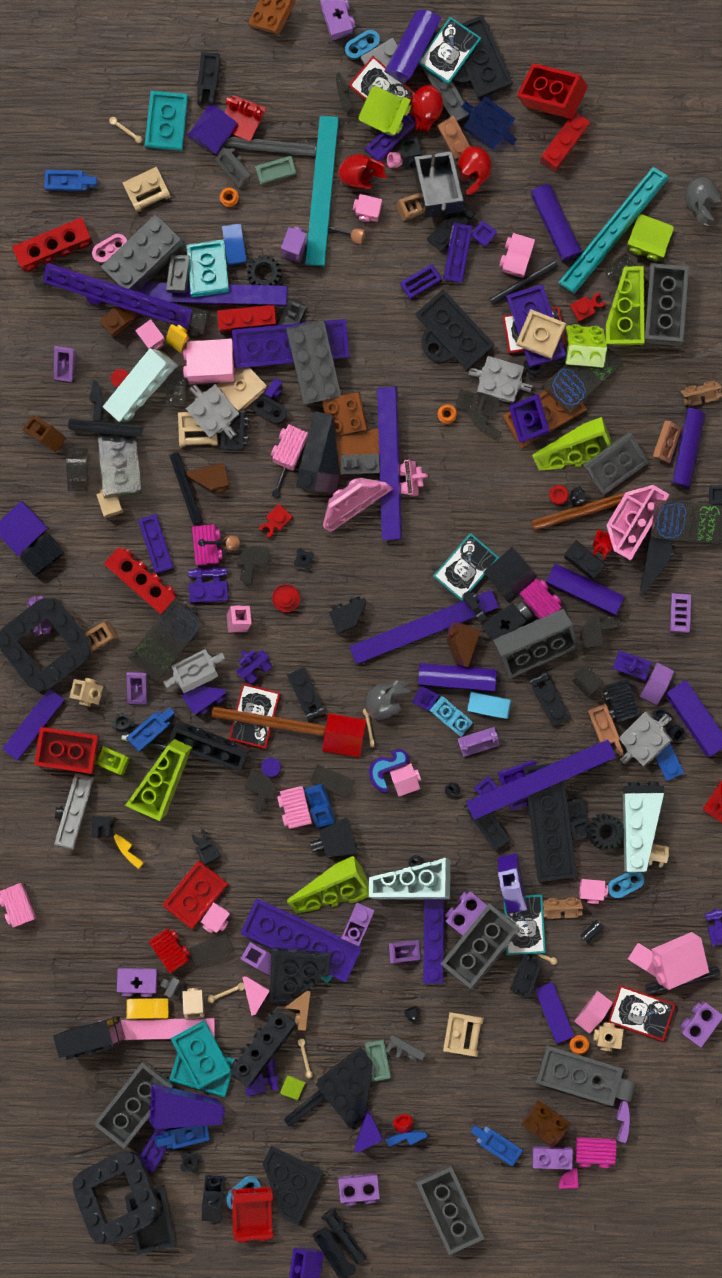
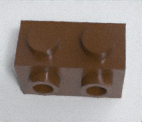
[521,1100,570,1148]

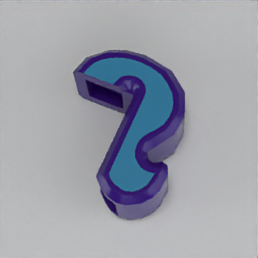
[369,749,409,792]

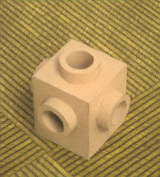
[69,678,103,707]
[593,1022,623,1051]

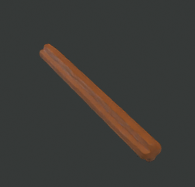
[531,489,636,531]
[212,707,326,736]

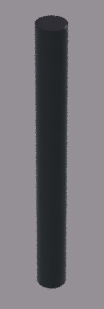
[489,260,558,305]

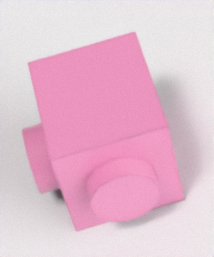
[353,194,382,222]
[135,320,165,350]
[226,605,252,633]
[389,763,421,797]
[579,879,608,904]
[201,902,230,934]

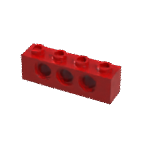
[12,217,92,272]
[104,547,177,616]

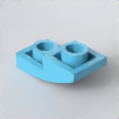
[467,692,512,719]
[430,696,473,737]

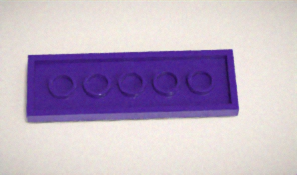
[232,319,349,368]
[240,898,362,982]

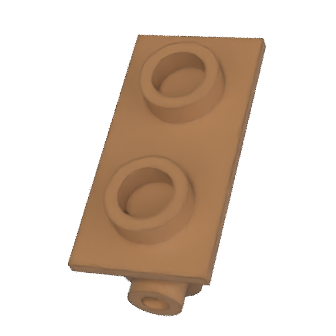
[680,381,722,407]
[542,897,583,919]

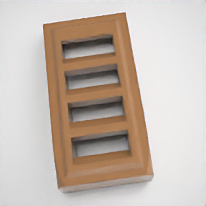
[396,193,423,221]
[85,621,117,652]

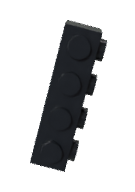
[230,1010,296,1089]

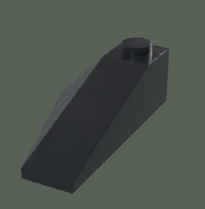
[296,411,341,494]

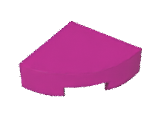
[559,1167,578,1189]

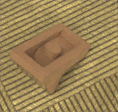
[285,990,311,1030]

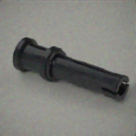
[321,1207,367,1264]

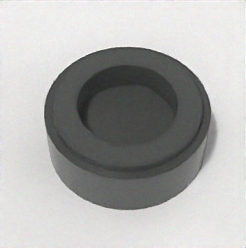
[517,602,534,621]

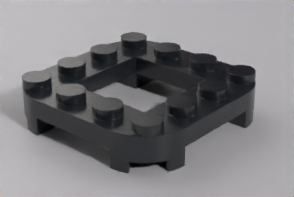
[0,598,92,691]
[72,1151,163,1244]

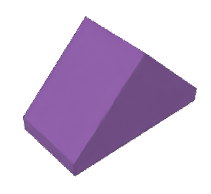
[53,346,77,382]
[640,663,674,705]
[126,672,148,704]
[389,940,420,963]

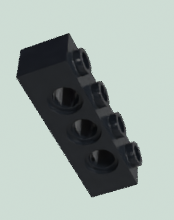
[168,721,251,771]

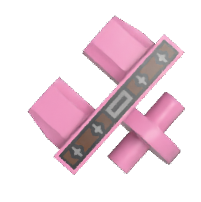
[400,460,428,496]

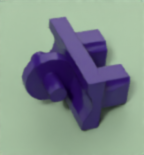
[236,649,272,684]
[612,650,652,680]

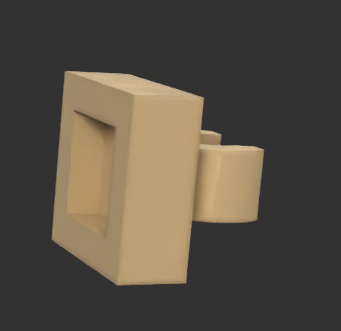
[649,844,669,868]

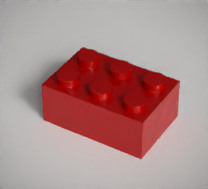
[517,63,588,119]
[34,727,100,774]

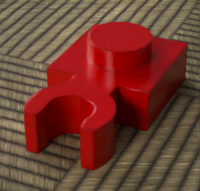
[569,293,606,323]
[259,504,293,538]
[592,530,612,559]

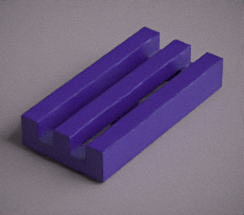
[400,264,442,300]

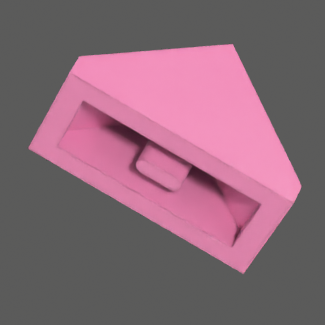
[628,943,657,977]
[242,976,270,1016]
[574,991,613,1033]

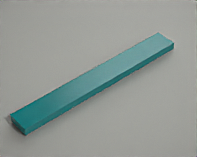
[305,116,339,267]
[558,167,669,294]

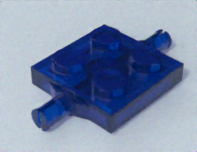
[461,96,517,150]

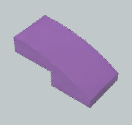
[616,1099,630,1143]

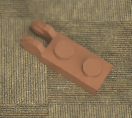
[588,704,624,756]

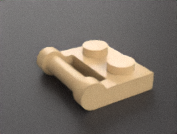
[123,167,171,213]
[178,412,218,447]
[443,1012,484,1057]

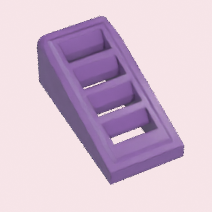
[669,593,691,633]

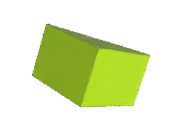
[96,746,131,776]

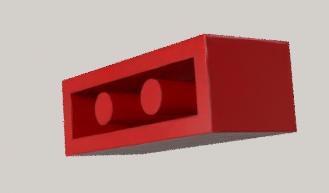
[540,112,590,173]
[217,305,277,334]

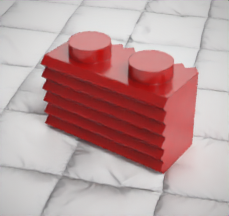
[148,928,191,973]

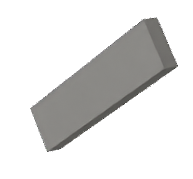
[54,773,94,851]

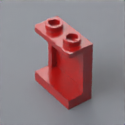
[231,1186,273,1243]

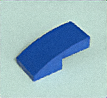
[222,223,247,266]
[304,783,335,828]
[385,1130,427,1147]

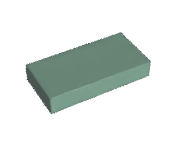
[255,156,297,185]
[365,1039,391,1082]

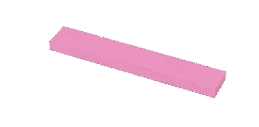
[98,1018,215,1040]

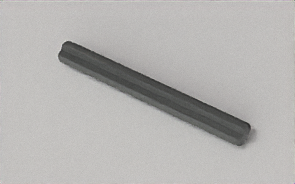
[223,136,316,156]

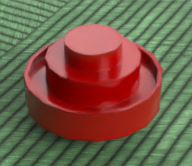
[272,584,300,613]

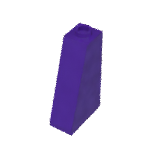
[149,1084,225,1129]

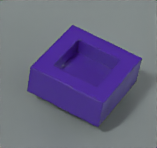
[471,220,497,248]
[264,378,283,399]
[412,685,439,711]
[474,776,498,795]

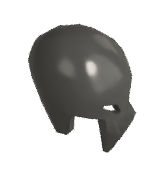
[685,177,721,226]
[365,680,411,720]

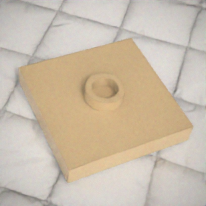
[516,309,566,359]
[216,367,268,413]

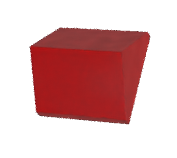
[322,713,366,758]

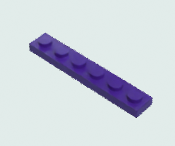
[423,899,444,984]

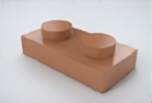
[436,116,470,159]
[653,421,682,464]

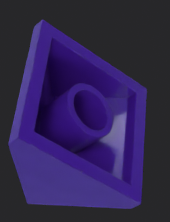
[187,106,238,155]
[509,394,549,443]
[354,1110,383,1153]

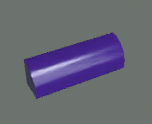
[384,10,441,84]
[530,184,583,262]
[671,408,705,489]
[545,563,624,616]
[418,663,496,692]
[664,680,722,758]

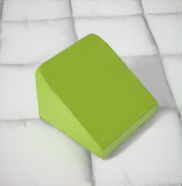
[280,1075,306,1100]

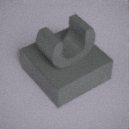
[161,977,186,1000]

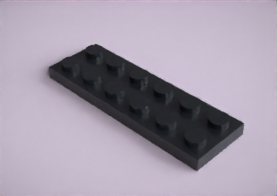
[523,763,576,882]

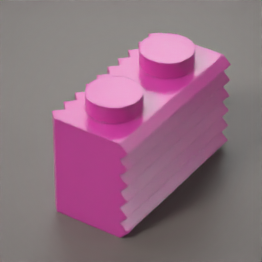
[192,524,223,566]
[519,579,562,619]
[575,1137,616,1168]

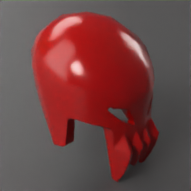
[409,85,443,135]
[457,146,492,196]
[338,154,387,189]

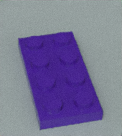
[506,284,566,368]

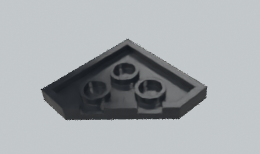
[269,947,331,1004]
[314,1046,373,1128]
[263,1145,324,1225]

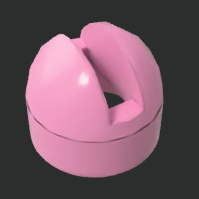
[387,152,403,168]

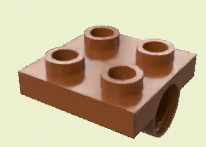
[248,0,296,35]
[322,391,368,436]

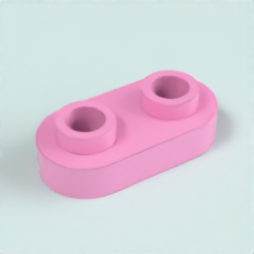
[92,234,127,264]

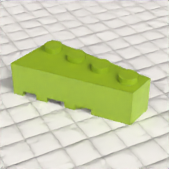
[125,739,192,821]

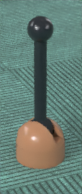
[328,226,366,245]
[198,535,240,551]

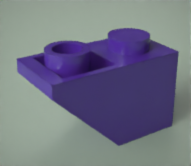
[182,685,227,716]

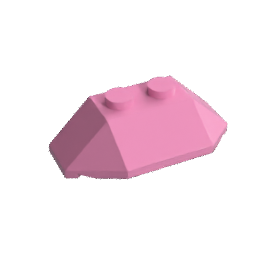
[323,478,393,532]
[606,485,670,561]

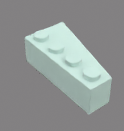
[103,348,179,423]
[623,793,664,872]
[369,858,450,899]

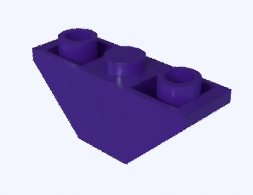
[498,853,527,914]

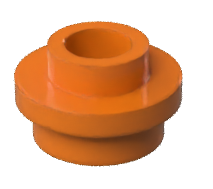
[220,188,239,207]
[438,405,457,424]
[570,1035,589,1055]

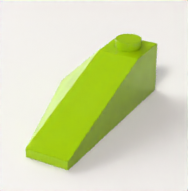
[606,266,645,345]
[532,417,612,471]
[287,856,369,914]

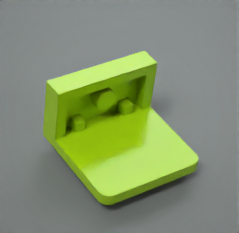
[358,86,411,136]
[626,214,674,262]
[565,324,607,367]

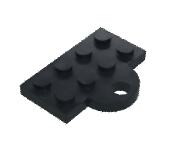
[452,15,513,99]
[415,289,495,371]

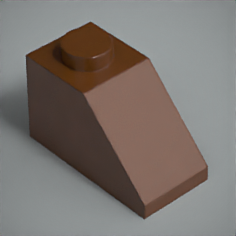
[99,306,143,339]
[22,415,67,453]
[186,463,230,494]
[447,622,481,667]

